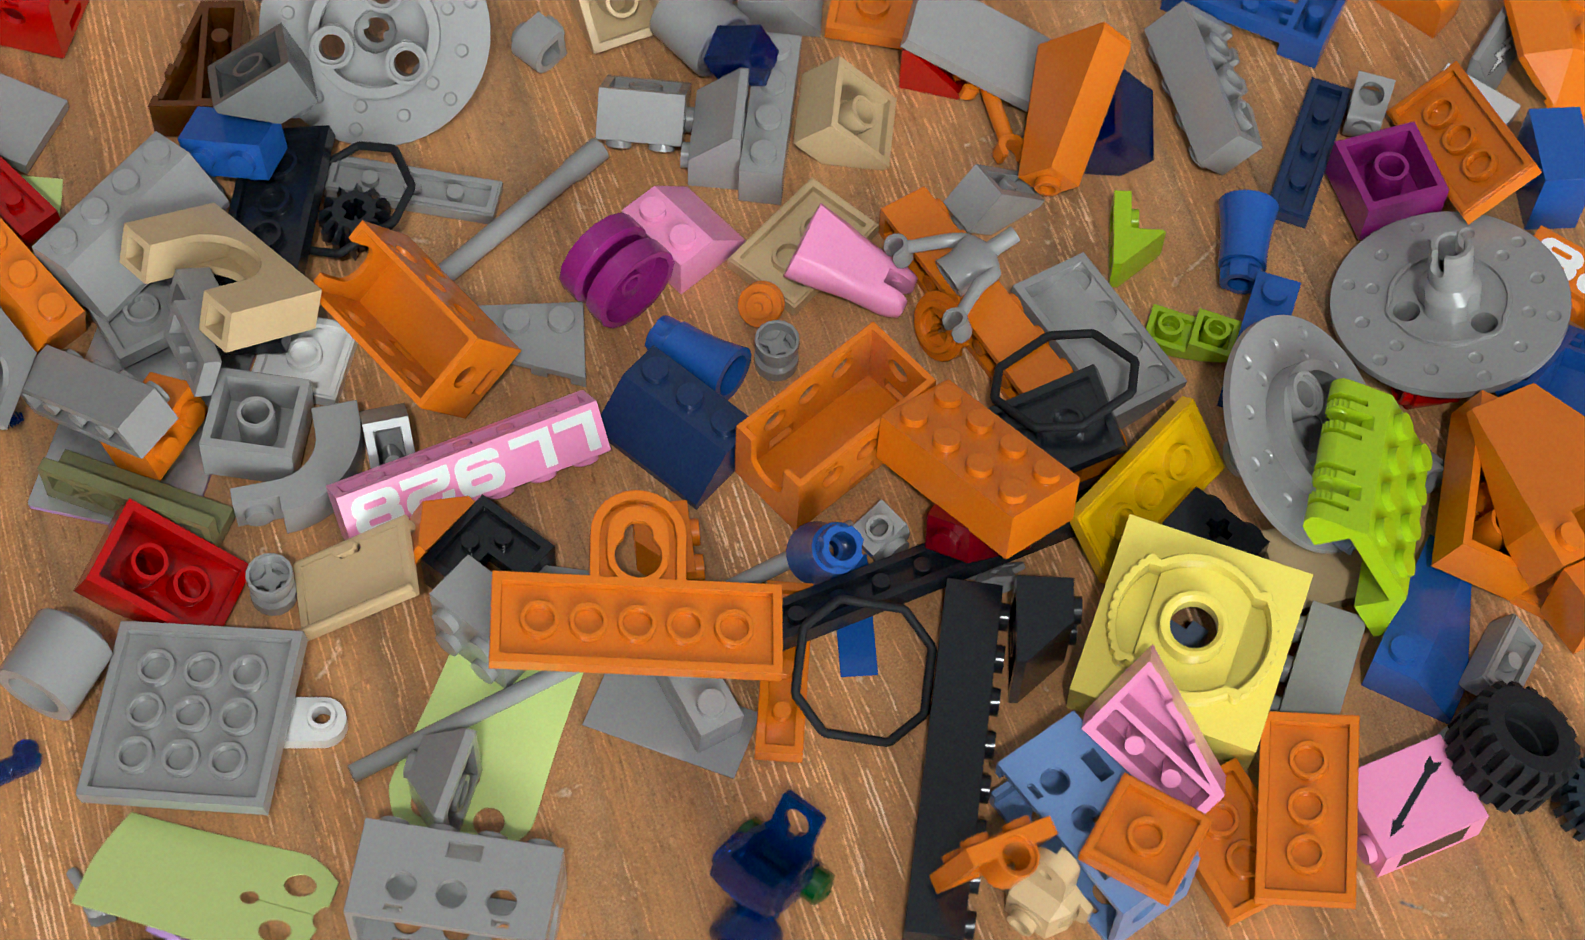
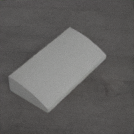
[1010,252,1187,429]

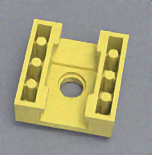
[1066,514,1313,769]

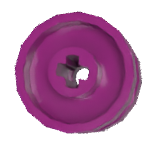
[559,212,675,329]

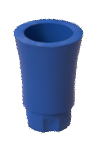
[1218,190,1279,295]
[645,315,751,400]
[786,521,864,586]

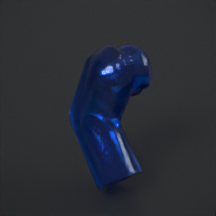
[0,739,43,786]

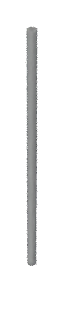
[347,520,854,783]

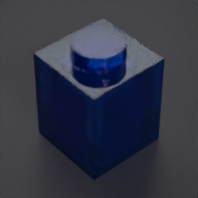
[703,25,779,86]

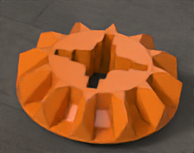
[914,289,972,362]

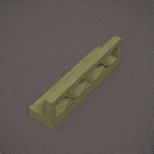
[37,449,236,548]

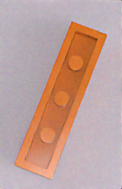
[754,580,814,763]

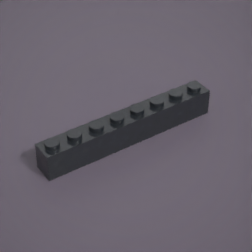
[903,578,1010,940]

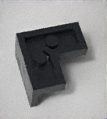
[421,494,556,589]

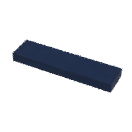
[1270,77,1353,229]

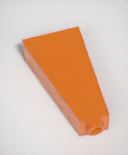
[1018,21,1131,197]

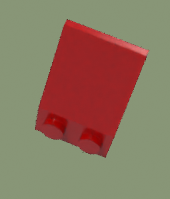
[73,498,249,626]

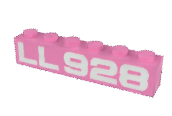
[325,390,611,548]

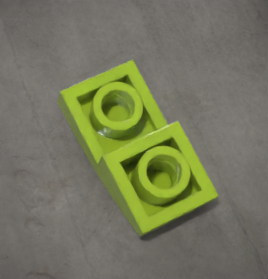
[1145,304,1242,362]

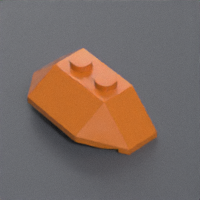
[1503,0,1585,119]

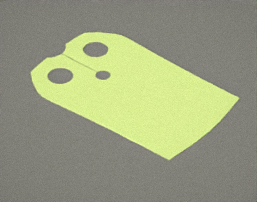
[389,654,583,841]
[72,812,339,940]

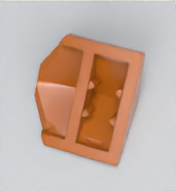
[409,496,475,566]

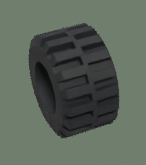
[1444,681,1581,815]

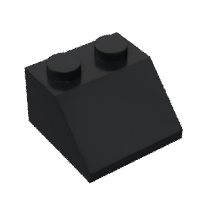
[1008,575,1083,703]

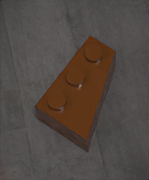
[148,1,250,136]

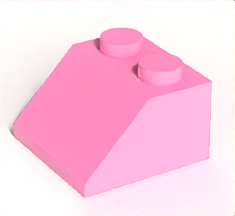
[621,186,746,294]

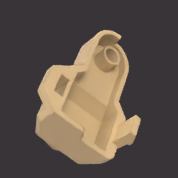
[1004,847,1094,939]

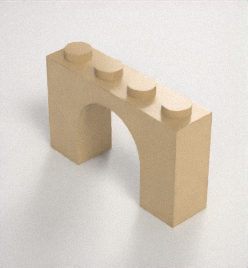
[119,202,322,353]

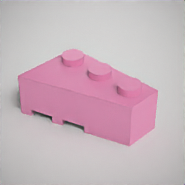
[1081,644,1226,814]

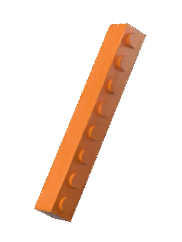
[878,186,1128,483]

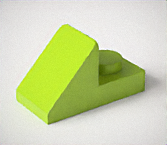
[1108,190,1166,288]

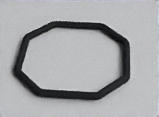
[309,141,416,258]
[990,329,1140,433]
[791,594,937,747]

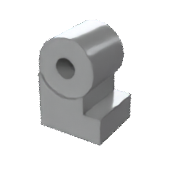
[1342,71,1396,137]

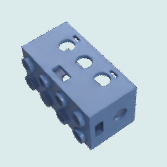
[989,710,1200,940]

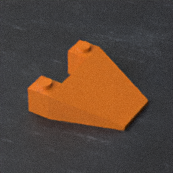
[1466,383,1585,588]

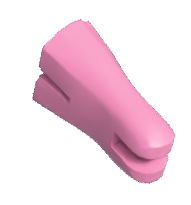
[783,203,918,318]

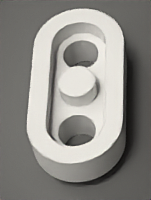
[284,697,348,748]

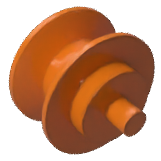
[738,281,785,328]

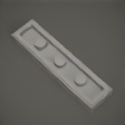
[323,154,503,224]

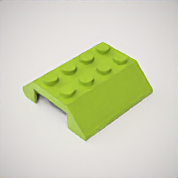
[1303,378,1433,637]

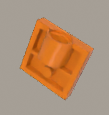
[929,815,1058,894]

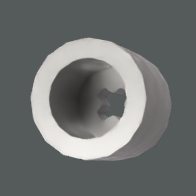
[650,0,751,77]
[0,608,112,721]

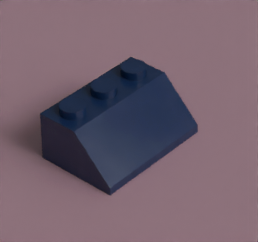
[601,345,749,510]

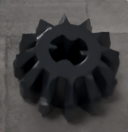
[318,183,394,260]

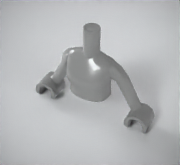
[884,226,1020,343]

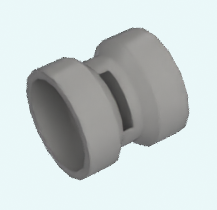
[754,320,800,382]
[246,553,297,616]

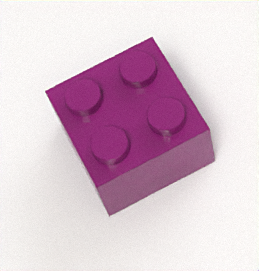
[1325,121,1449,240]

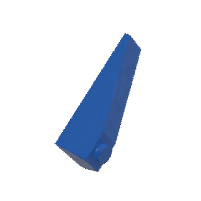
[1361,534,1472,724]

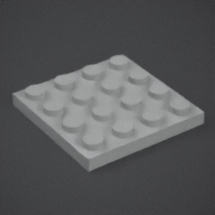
[75,621,308,815]

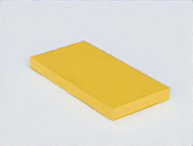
[1069,396,1225,584]

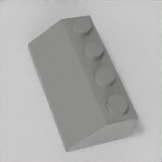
[32,131,230,323]

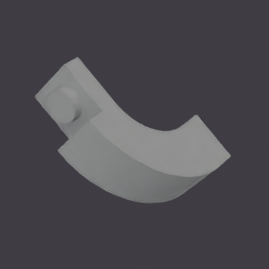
[230,400,365,534]

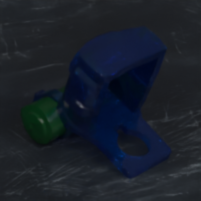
[709,790,835,918]

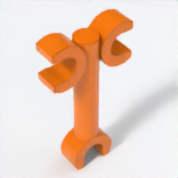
[952,74,1024,164]

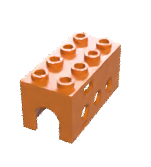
[313,220,521,419]
[735,321,936,530]

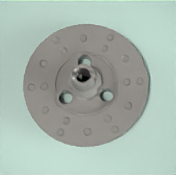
[259,0,491,145]
[1330,212,1572,398]
[1223,315,1366,554]

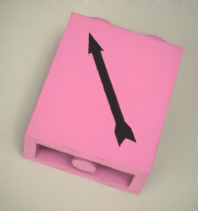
[1357,734,1489,878]

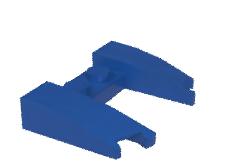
[1160,0,1347,69]

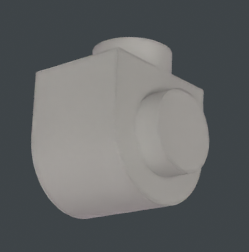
[511,11,567,73]
[853,499,910,562]

